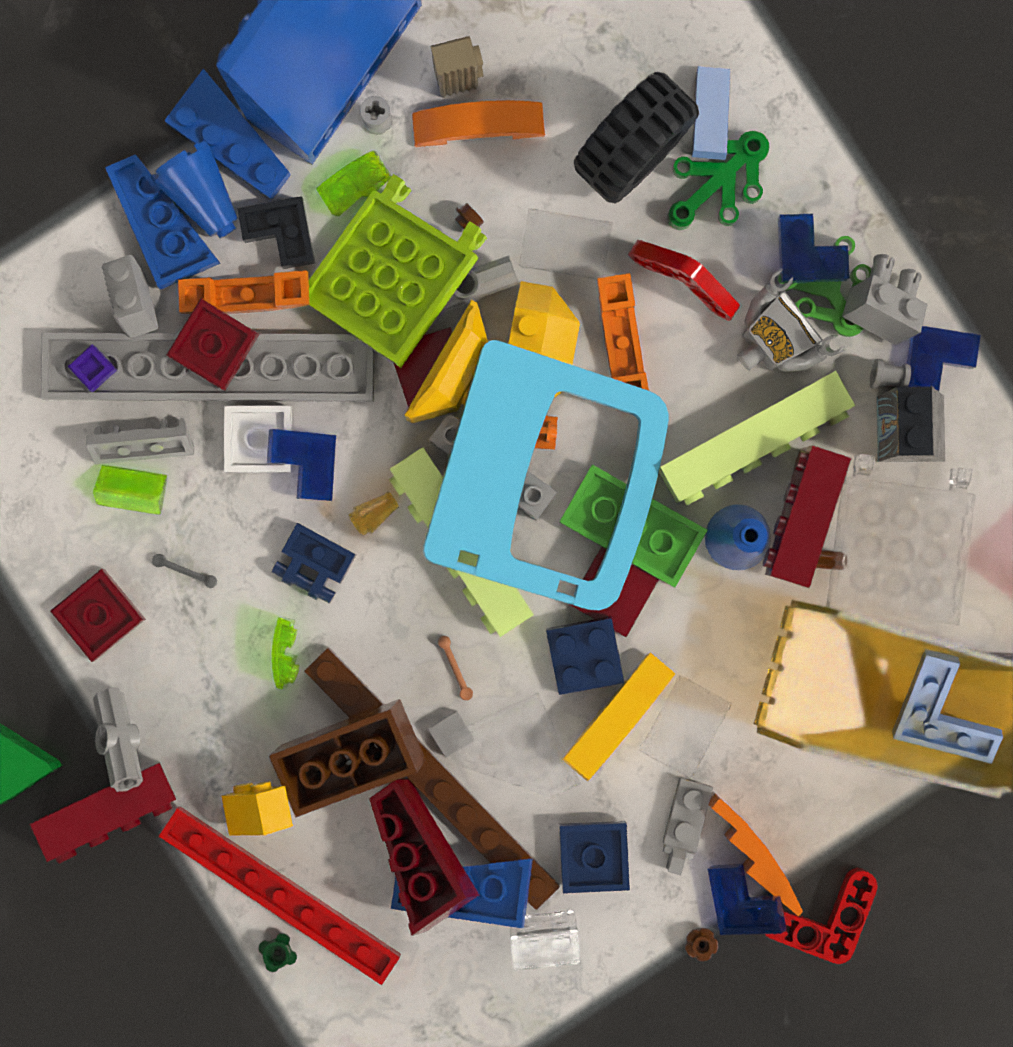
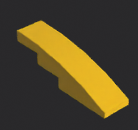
[562,652,675,781]

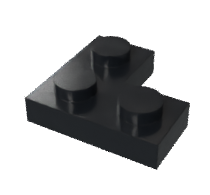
[237,196,315,269]

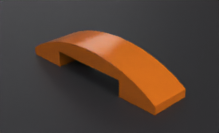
[412,100,545,147]
[178,270,309,314]
[597,273,649,411]

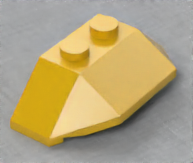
[508,281,580,398]
[405,300,488,424]

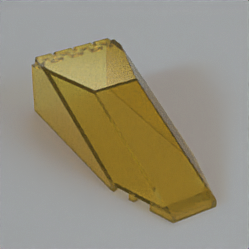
[753,600,1013,798]

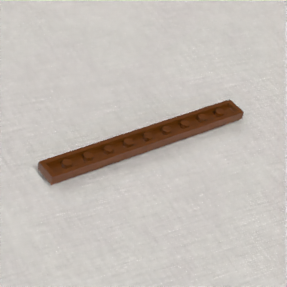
[304,647,560,910]

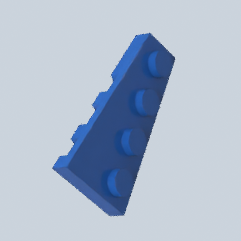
[164,69,291,201]
[105,154,221,290]
[391,859,533,928]

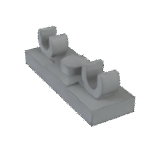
[86,418,194,464]

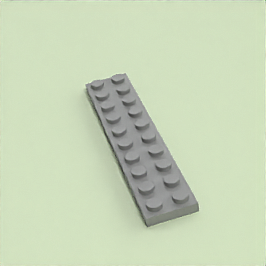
[41,333,374,402]

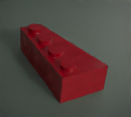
[763,445,852,588]
[30,762,176,864]
[369,780,479,936]

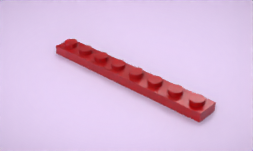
[159,806,401,985]

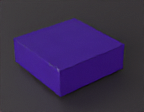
[68,344,117,392]

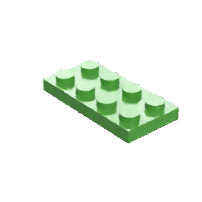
[559,464,708,588]

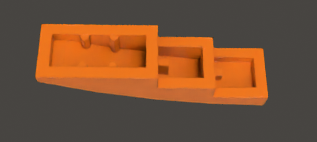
[709,793,803,916]

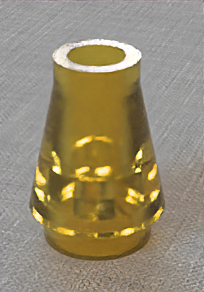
[348,491,399,536]

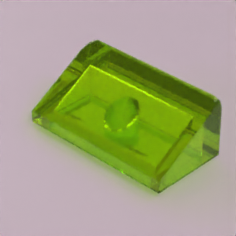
[93,465,167,515]

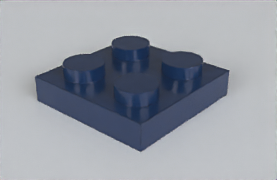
[546,616,624,695]
[559,821,630,894]

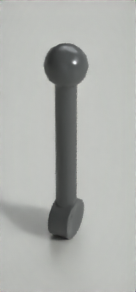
[152,554,217,588]

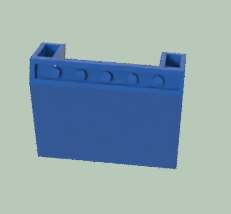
[216,0,422,165]

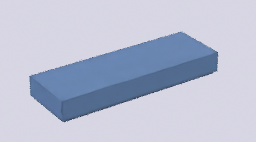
[692,66,730,160]

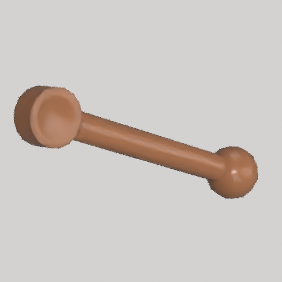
[438,636,473,701]

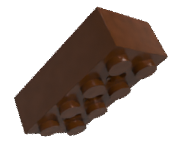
[269,699,426,818]

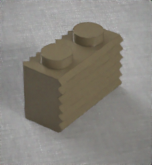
[431,36,484,98]

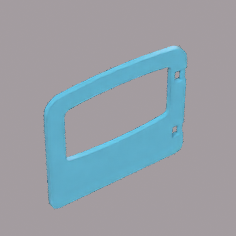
[423,340,669,610]

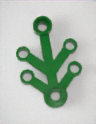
[667,131,769,230]

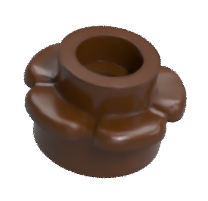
[455,203,484,229]
[685,928,718,961]

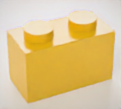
[221,781,293,836]

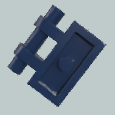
[271,523,357,604]

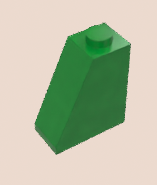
[0,723,62,805]

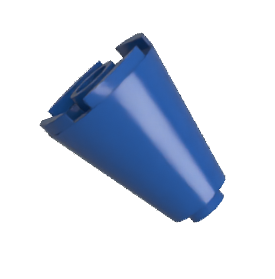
[150,141,238,239]
[705,505,771,570]

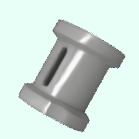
[360,96,392,135]
[870,359,911,389]

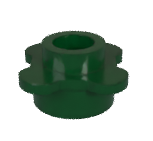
[258,933,297,972]

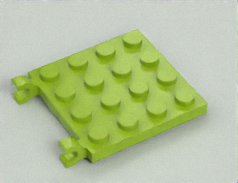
[309,174,487,368]

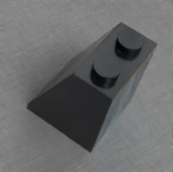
[877,387,945,462]

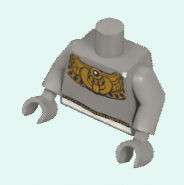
[737,268,845,372]

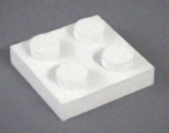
[224,406,292,473]

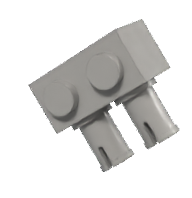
[842,254,928,345]

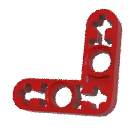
[628,240,740,321]
[758,868,878,964]

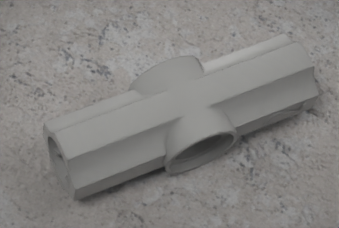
[440,255,519,313]
[93,688,143,791]

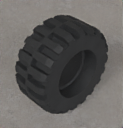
[573,72,699,204]

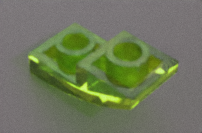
[316,150,391,217]
[272,616,300,690]

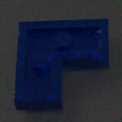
[778,213,850,283]
[907,326,981,391]
[267,429,336,501]
[707,864,787,935]

